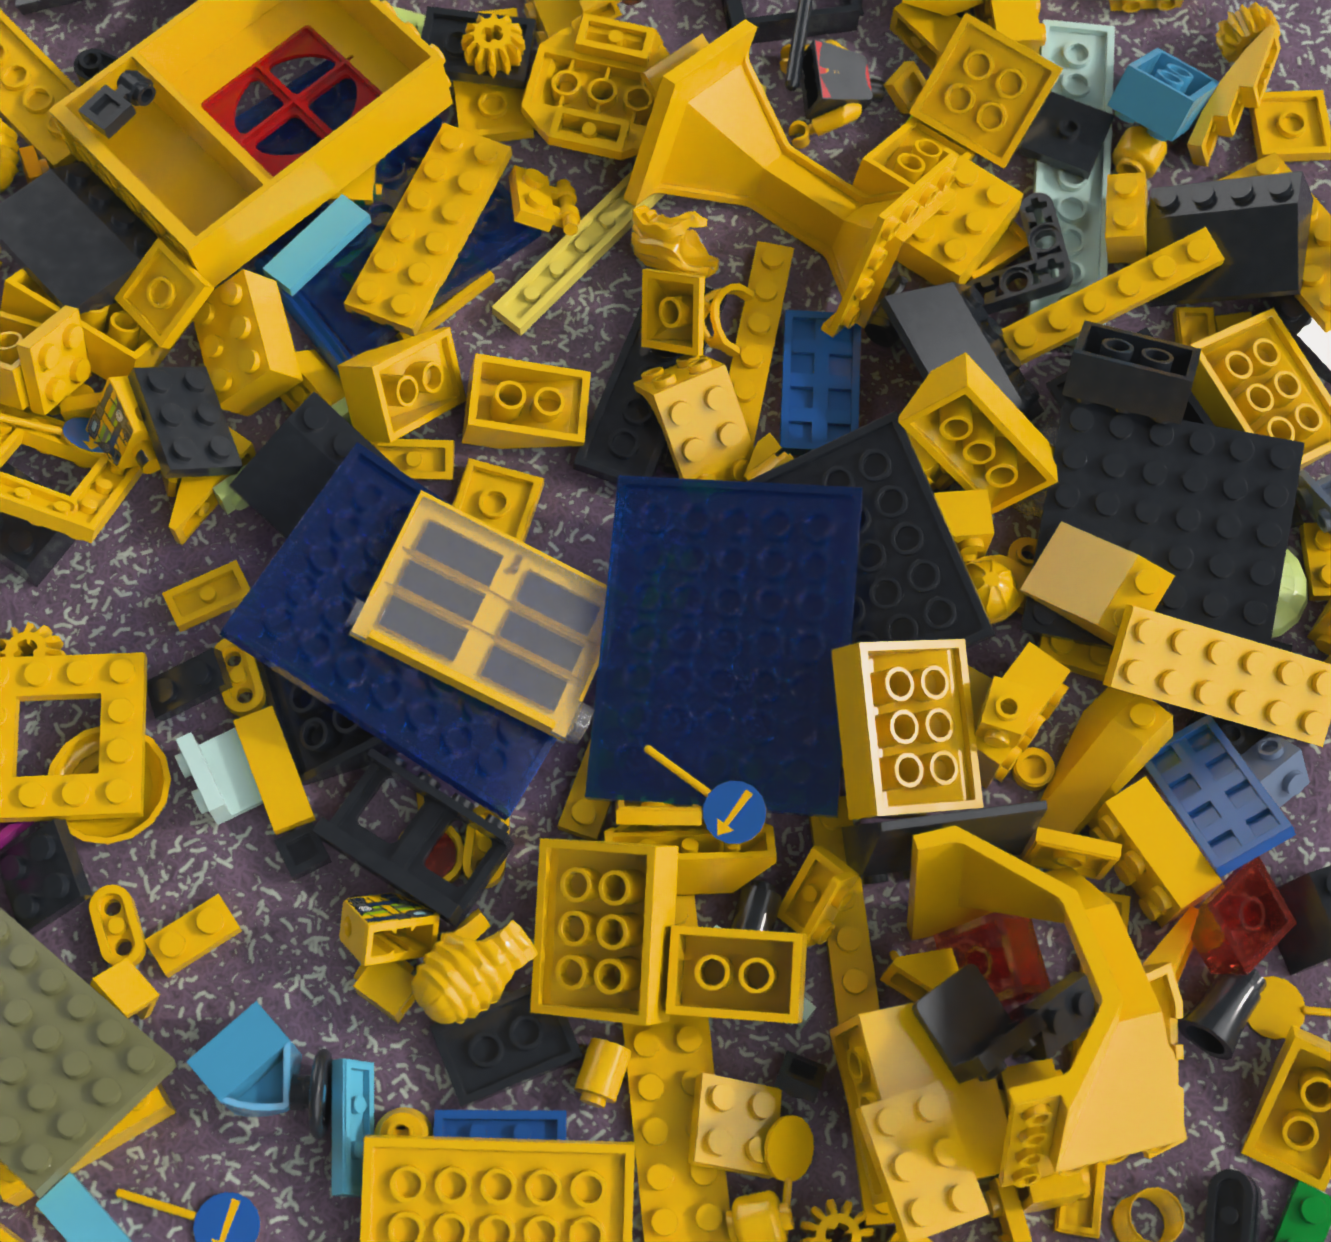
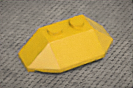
[604,810,777,895]

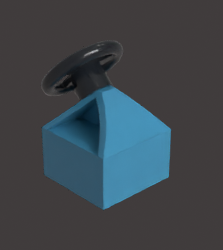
[186,1001,333,1139]

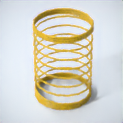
[1112,1187,1185,1242]

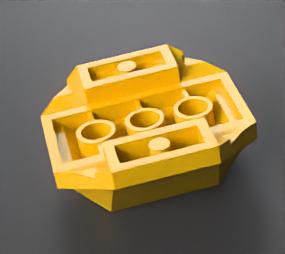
[521,13,670,160]

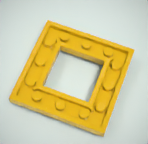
[0,403,143,543]
[0,652,147,823]

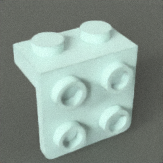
[175,728,263,825]

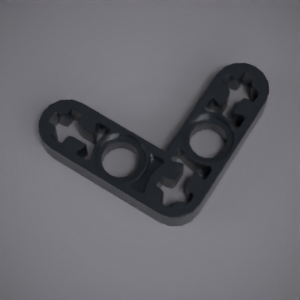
[966,193,1073,315]

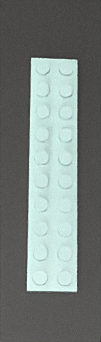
[1028,19,1115,346]

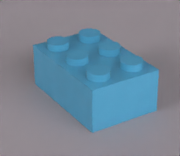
[1107,48,1219,142]

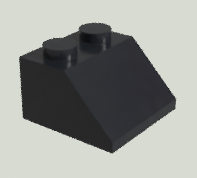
[1256,865,1331,976]

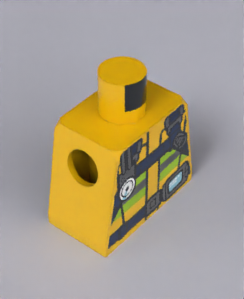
[85,375,161,474]
[339,893,440,966]

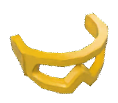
[703,283,755,357]

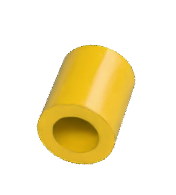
[574,1038,632,1109]

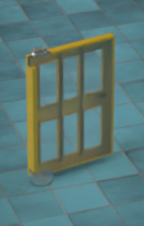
[346,490,629,745]

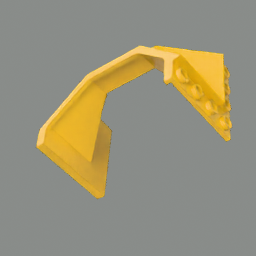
[623,19,959,337]
[907,825,1187,1188]

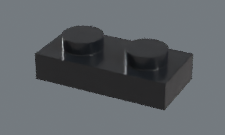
[147,648,232,721]

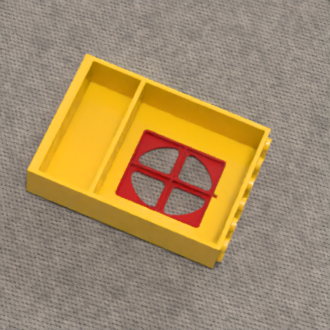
[49,0,453,288]

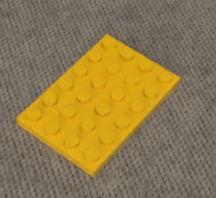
[360,1135,635,1242]

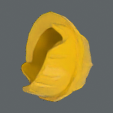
[966,554,1028,624]

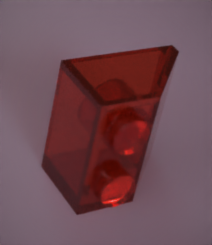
[1191,856,1297,975]
[933,912,1051,1007]

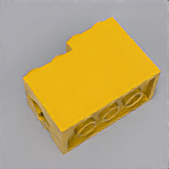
[829,1002,1008,1205]

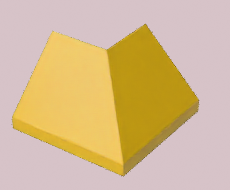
[641,268,705,356]

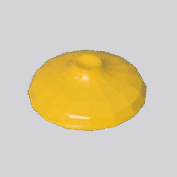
[48,726,171,845]

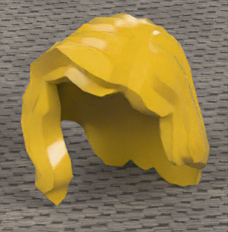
[631,205,719,279]

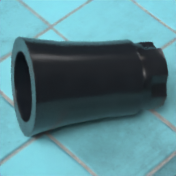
[1178,961,1267,1060]

